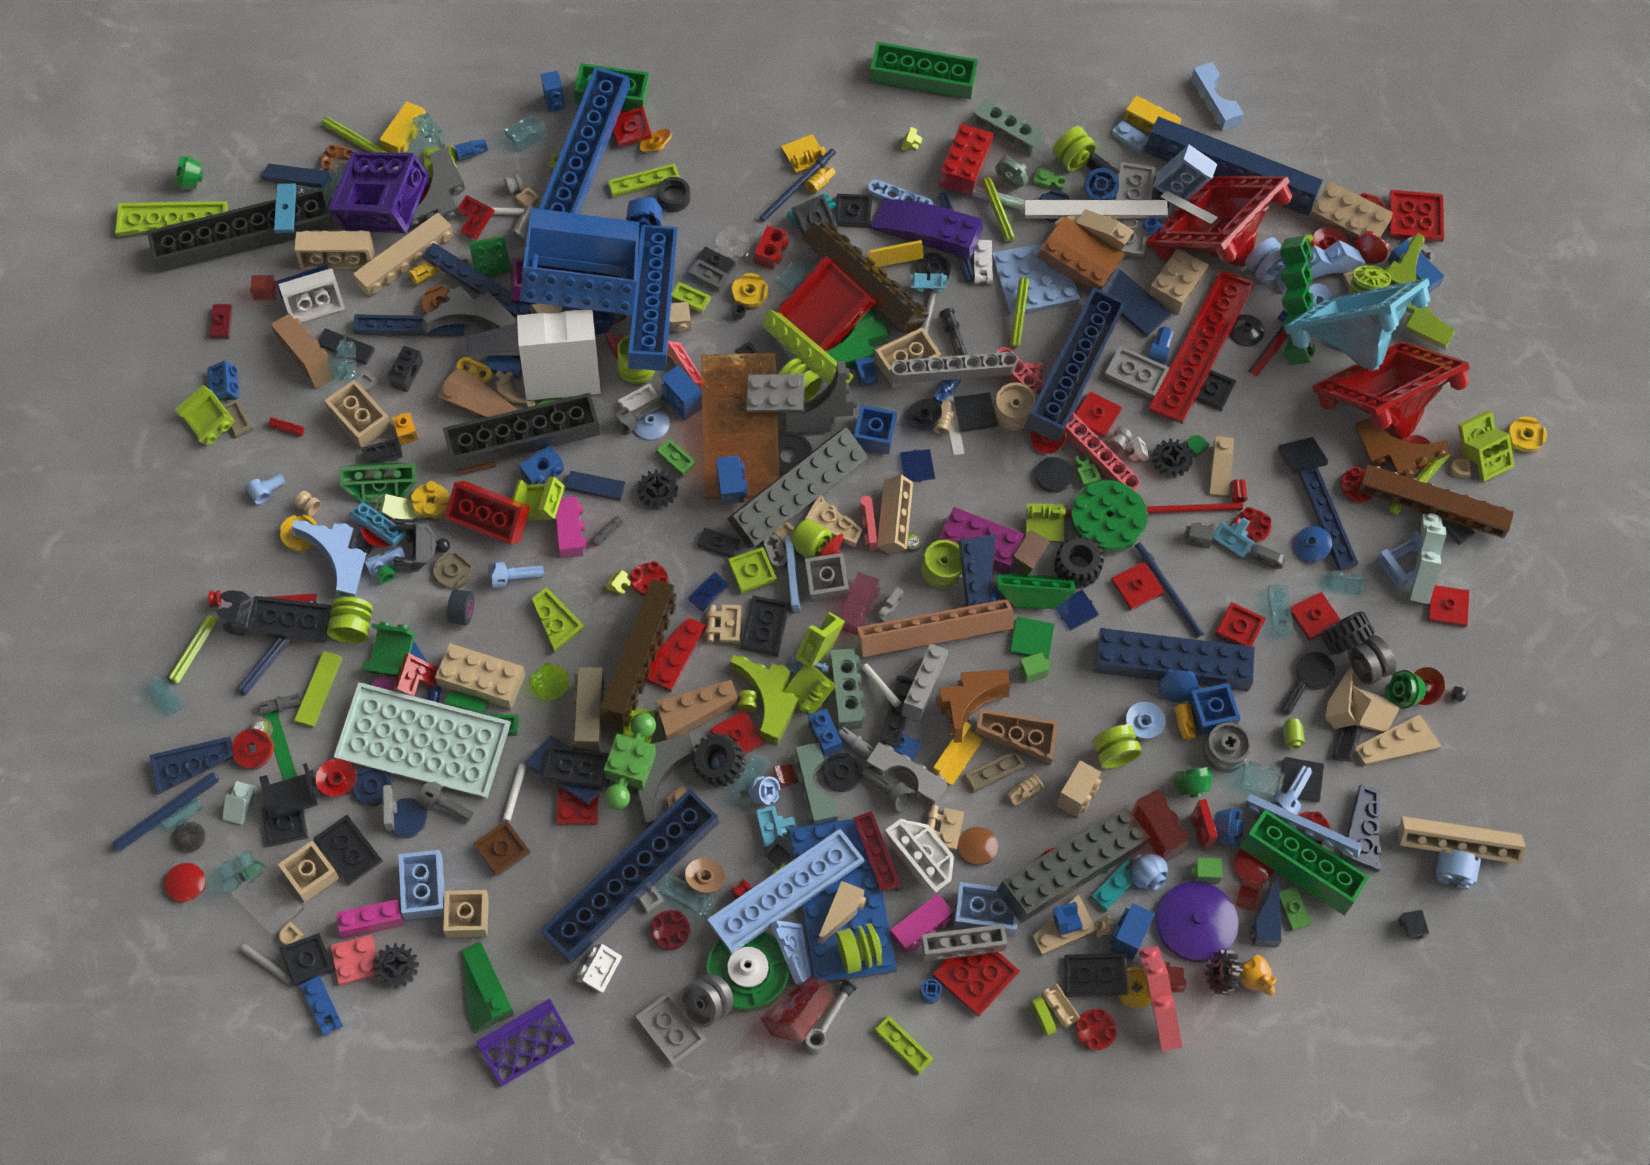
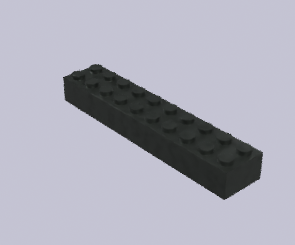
[146,187,336,272]

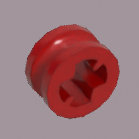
[208,590,222,608]

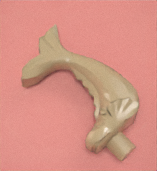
[495,370,536,407]

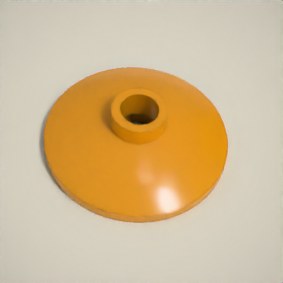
[640,129,672,153]

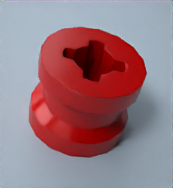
[730,879,752,899]

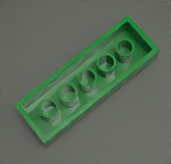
[869,42,978,100]
[1240,809,1369,916]

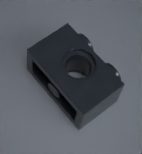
[388,346,423,392]

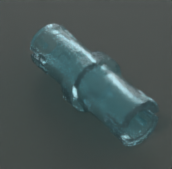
[162,798,203,831]

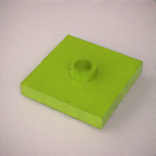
[727,547,777,594]

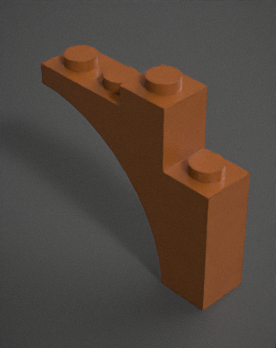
[1355,417,1449,477]
[936,669,1010,743]

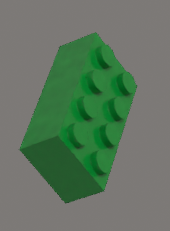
[574,63,650,111]

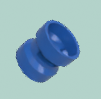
[920,979,942,1004]

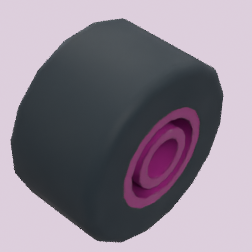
[447,589,474,625]

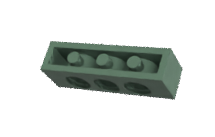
[973,99,1044,156]
[830,648,866,730]

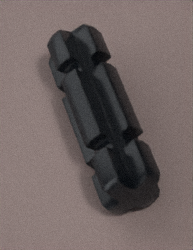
[1281,680,1307,715]

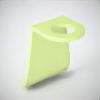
[374,494,420,520]

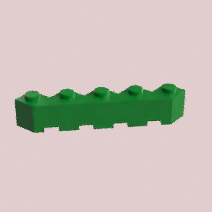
[1280,236,1315,365]

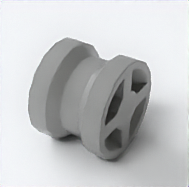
[504,173,524,195]

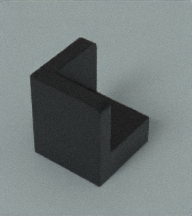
[764,835,795,868]
[1398,910,1429,939]

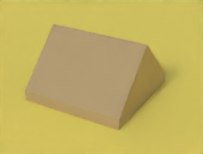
[1353,688,1399,733]

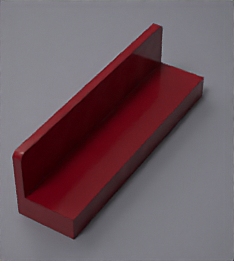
[853,811,901,893]

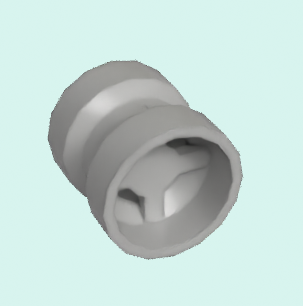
[1108,427,1133,453]

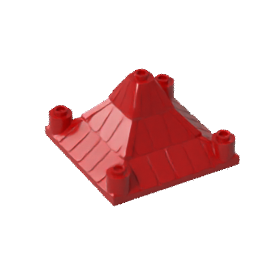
[1147,176,1292,267]
[1312,341,1470,439]

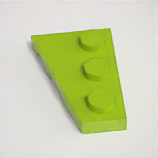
[532,587,585,653]

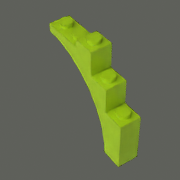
[1385,233,1455,350]

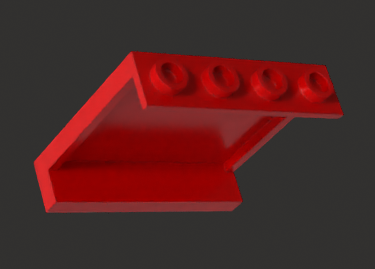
[777,256,876,352]

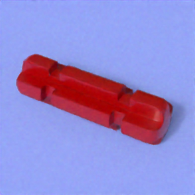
[268,417,305,437]

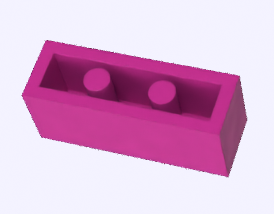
[556,496,587,558]
[890,893,954,954]
[336,899,405,939]

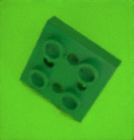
[468,235,511,276]

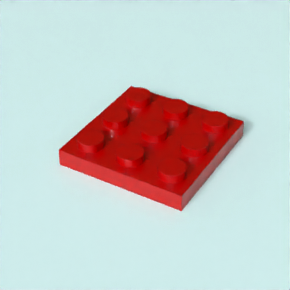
[1389,189,1444,242]
[932,952,1020,1017]

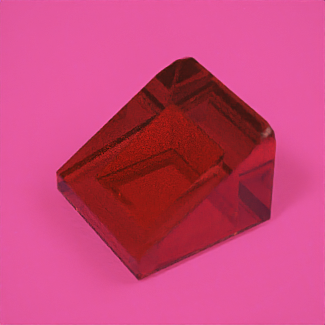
[773,764,798,788]

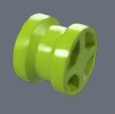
[737,690,758,712]

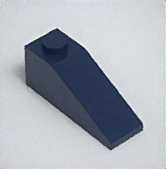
[1249,882,1282,947]

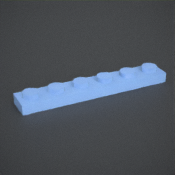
[1246,794,1362,858]

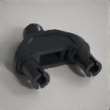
[394,517,450,572]

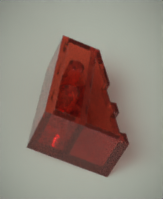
[760,976,835,1043]

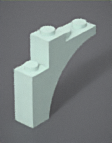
[1409,514,1446,604]

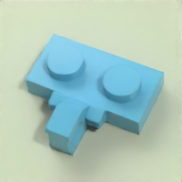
[1212,518,1254,558]
[755,805,796,850]

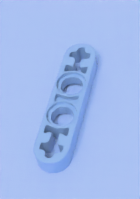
[868,180,933,205]

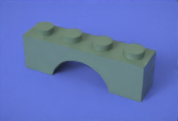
[793,742,838,825]

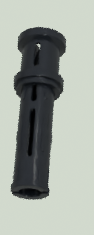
[939,308,968,356]

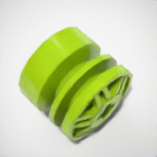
[1348,265,1391,294]
[617,335,655,384]
[778,358,823,402]
[327,597,373,644]
[836,923,882,974]

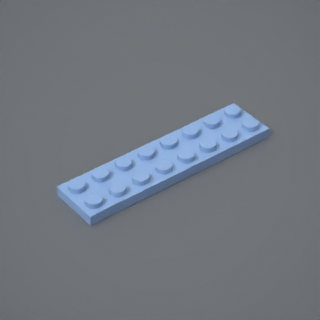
[707,829,864,954]

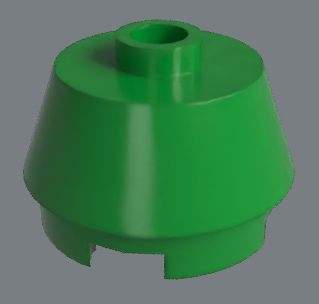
[174,155,204,190]
[1385,670,1426,709]
[1174,767,1213,798]

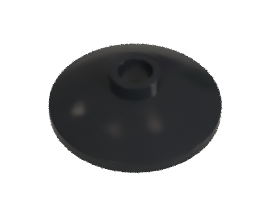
[1229,314,1264,346]
[906,399,942,429]

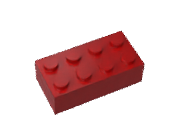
[938,124,994,196]
[444,481,531,544]

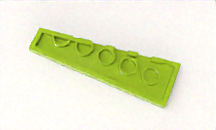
[115,201,228,237]

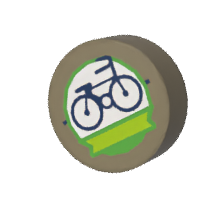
[907,532,922,552]
[252,718,273,736]

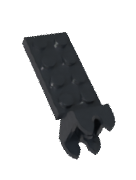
[216,590,332,643]

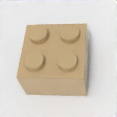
[1056,760,1102,818]
[278,841,339,903]
[443,890,489,938]

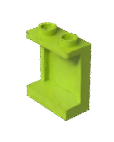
[175,385,235,446]
[512,477,565,521]
[795,612,845,668]

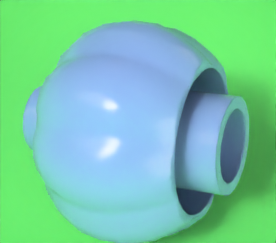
[1131,854,1168,890]

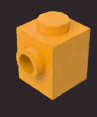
[392,413,418,446]

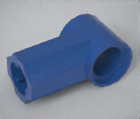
[1148,326,1174,363]

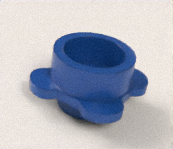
[1142,217,1163,235]

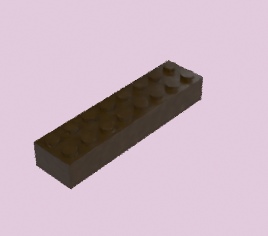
[801,222,929,331]
[600,579,677,733]

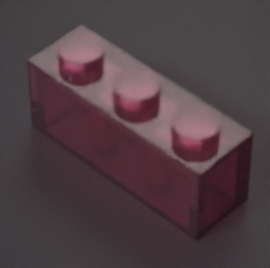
[839,572,881,636]

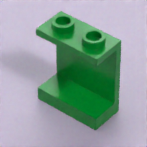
[361,621,415,677]

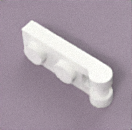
[974,240,993,284]

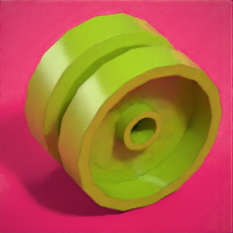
[1052,126,1098,172]
[920,540,962,589]
[1092,724,1143,769]

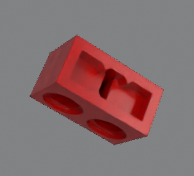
[754,225,789,270]

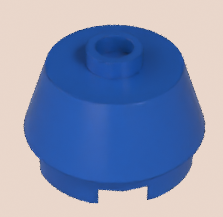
[1084,168,1119,200]
[1213,807,1244,847]

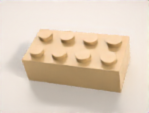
[1311,181,1393,240]
[295,230,375,270]
[435,643,525,710]

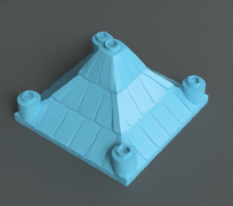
[1285,278,1431,371]

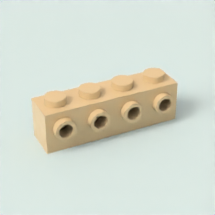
[877,475,913,554]

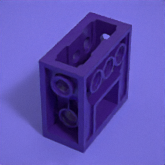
[328,152,429,234]

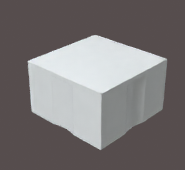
[517,309,601,400]

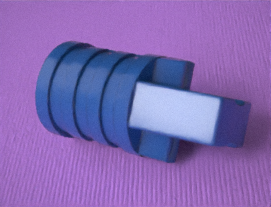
[454,139,488,160]
[932,379,961,405]

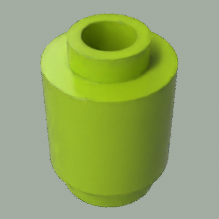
[1283,719,1305,749]

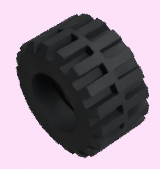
[1054,536,1104,588]
[1320,611,1375,655]
[691,733,746,787]

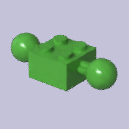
[604,713,656,810]

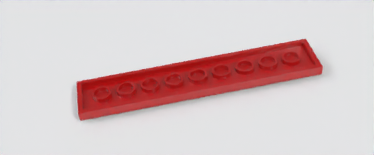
[1149,270,1255,424]

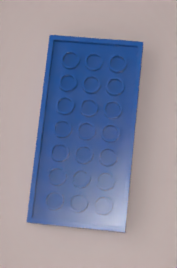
[789,819,897,984]

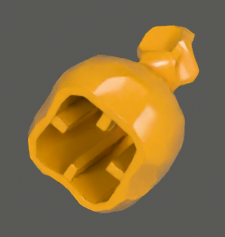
[1238,955,1277,996]

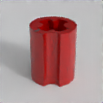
[1230,479,1248,503]

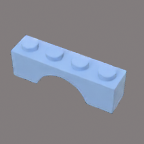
[1191,62,1244,131]

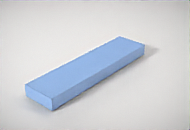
[785,536,801,613]

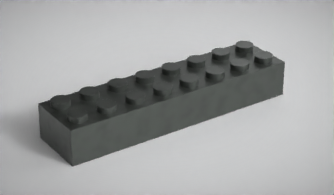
[443,393,600,471]
[727,427,868,549]
[996,806,1150,923]

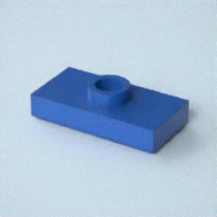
[878,733,922,762]

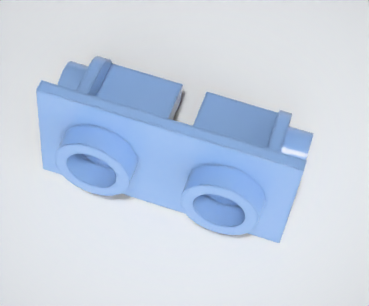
[365,546,405,577]

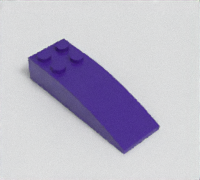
[871,199,983,259]

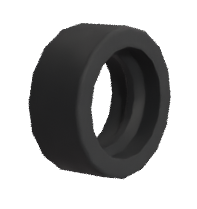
[657,177,691,212]

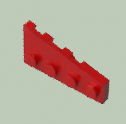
[645,617,706,692]

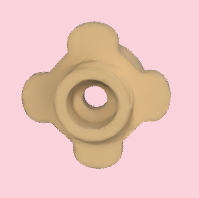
[1095,915,1114,938]

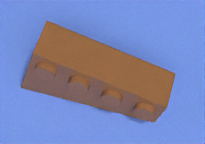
[271,313,335,389]
[656,680,737,740]
[975,708,1058,765]

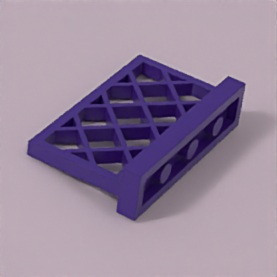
[476,998,575,1087]

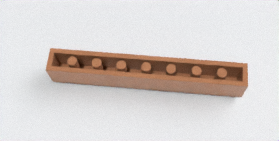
[857,599,1014,657]

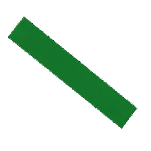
[264,711,297,780]

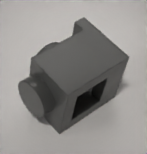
[1184,523,1215,549]

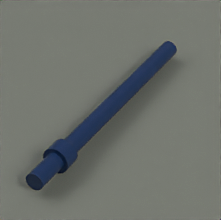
[760,148,836,222]
[1135,542,1204,638]

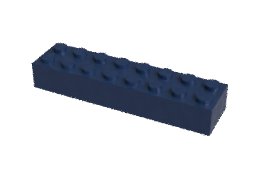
[1094,628,1255,691]

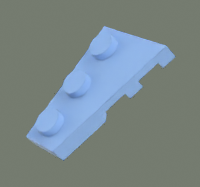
[770,920,815,986]

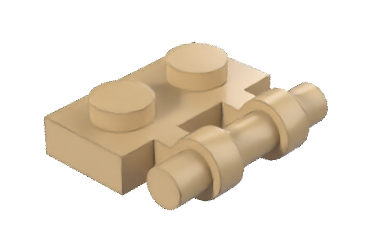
[705,604,741,644]
[926,805,964,852]

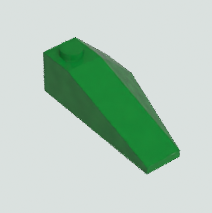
[462,941,514,1033]

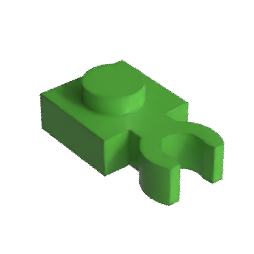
[1033,167,1066,191]
[1075,453,1101,488]

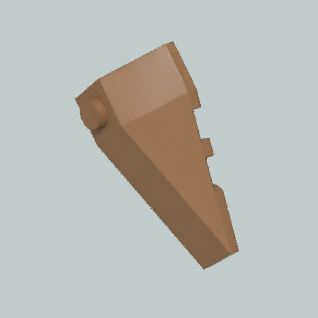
[438,368,517,418]

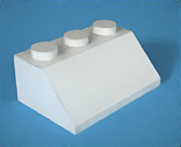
[279,268,345,322]

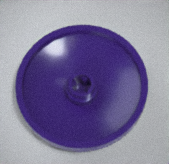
[1156,881,1239,962]

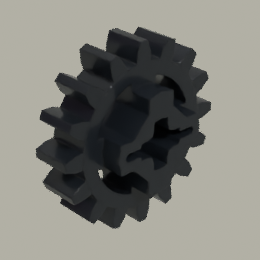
[1152,438,1193,478]
[637,469,678,509]
[373,943,419,989]
[1205,949,1243,995]

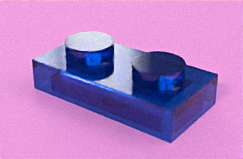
[688,572,729,612]

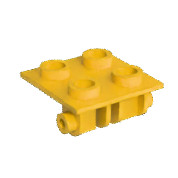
[781,134,826,173]

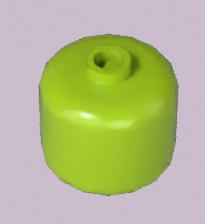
[791,519,832,558]

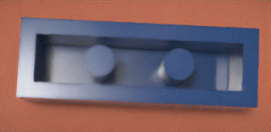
[1388,240,1444,293]

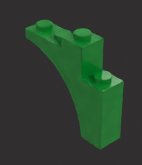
[826,309,890,370]

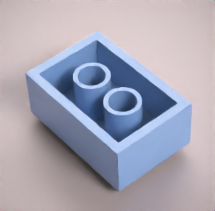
[1153,145,1217,201]
[398,850,445,920]
[953,882,1018,937]

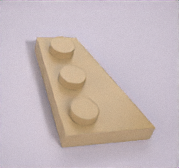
[805,495,863,548]
[1032,894,1097,956]

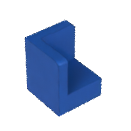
[854,355,878,387]
[1053,902,1083,936]

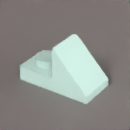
[223,781,257,825]

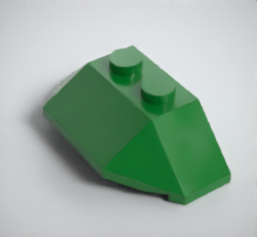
[339,462,417,503]
[997,573,1075,610]

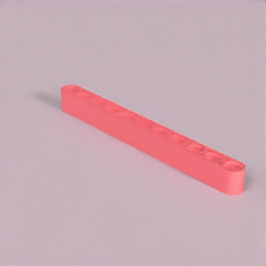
[996,347,1140,492]

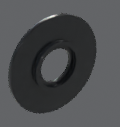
[764,432,812,476]

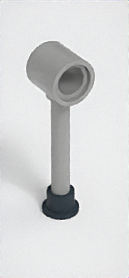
[805,979,857,1055]

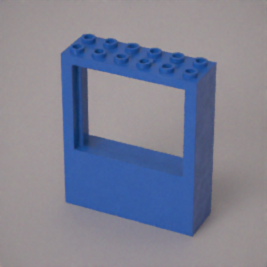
[520,208,639,315]

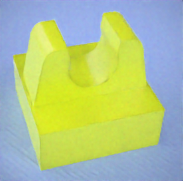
[900,127,922,152]
[604,570,631,594]

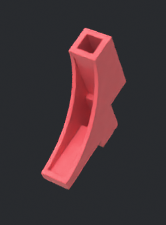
[1138,946,1183,1052]

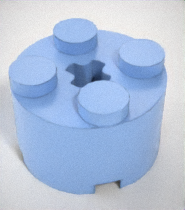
[1435,850,1481,890]

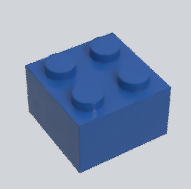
[661,365,702,420]
[854,405,897,454]
[716,455,747,505]
[1188,683,1241,735]
[1110,903,1155,961]

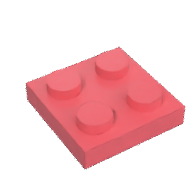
[331,934,378,986]

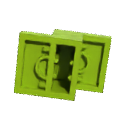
[1457,410,1515,482]

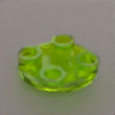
[530,663,570,700]

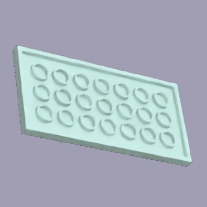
[334,682,511,798]

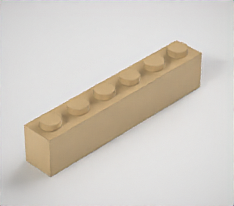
[353,213,454,297]
[1397,816,1526,864]

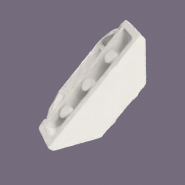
[885,819,954,893]

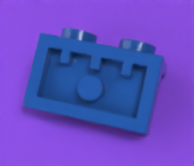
[207,360,239,400]

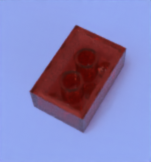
[1132,789,1190,862]

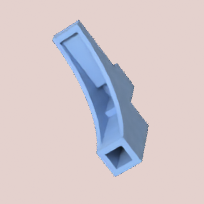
[1274,240,1366,293]
[291,520,366,597]

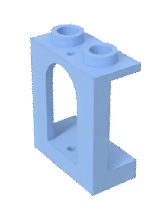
[1376,532,1420,590]

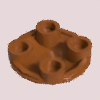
[320,144,354,177]
[958,827,998,865]

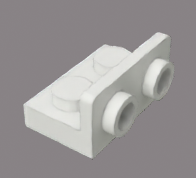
[576,944,622,993]

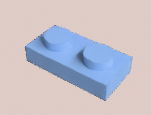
[1111,120,1149,153]

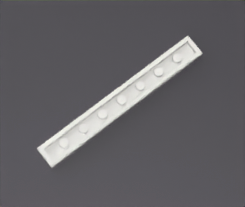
[1025,200,1168,218]

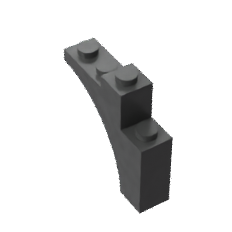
[408,147,465,229]
[421,286,517,333]
[785,361,857,433]
[627,734,695,828]

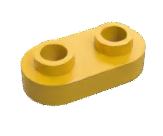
[456,357,492,383]

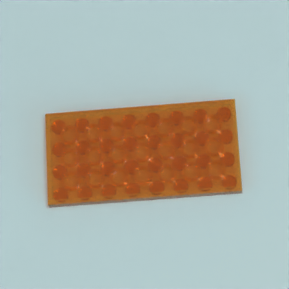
[701,353,779,499]

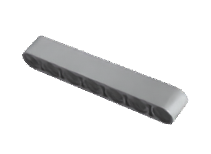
[889,352,1018,384]

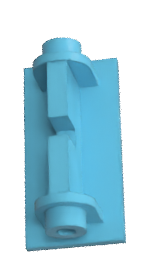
[910,273,947,292]

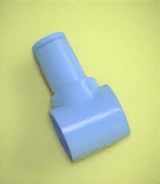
[245,473,286,504]

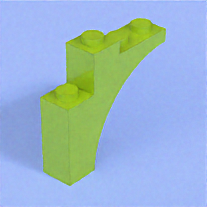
[730,655,798,745]

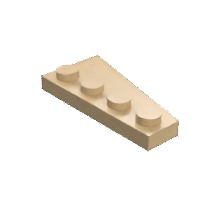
[1355,714,1442,767]

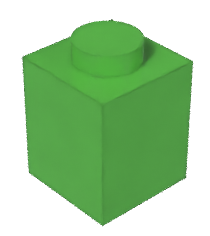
[1019,653,1051,684]
[1191,857,1222,884]

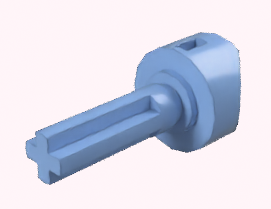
[488,562,544,588]
[1272,765,1312,815]

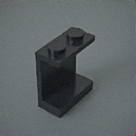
[259,763,320,819]

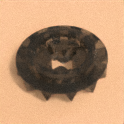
[172,821,206,853]

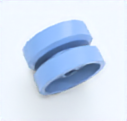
[1245,237,1286,283]

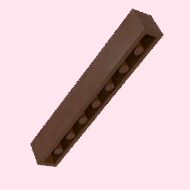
[1358,465,1514,539]

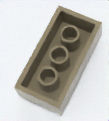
[571,667,605,752]

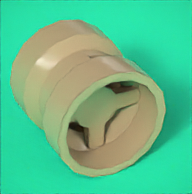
[294,490,321,517]

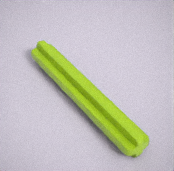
[982,177,1015,242]
[1010,277,1029,347]
[168,615,217,683]

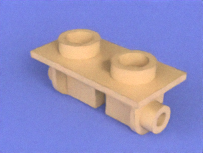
[1042,983,1080,1030]

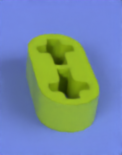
[1031,996,1057,1037]

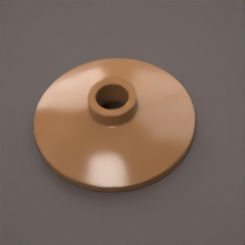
[685,858,726,894]

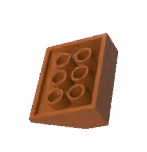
[1037,216,1125,291]

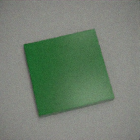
[1010,616,1055,659]

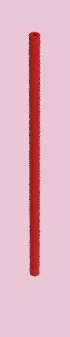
[1064,503,1243,517]

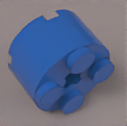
[626,197,662,238]

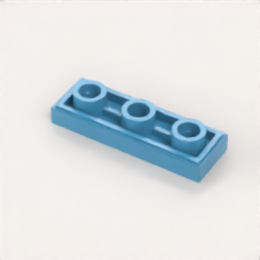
[274,184,296,233]
[350,502,406,547]

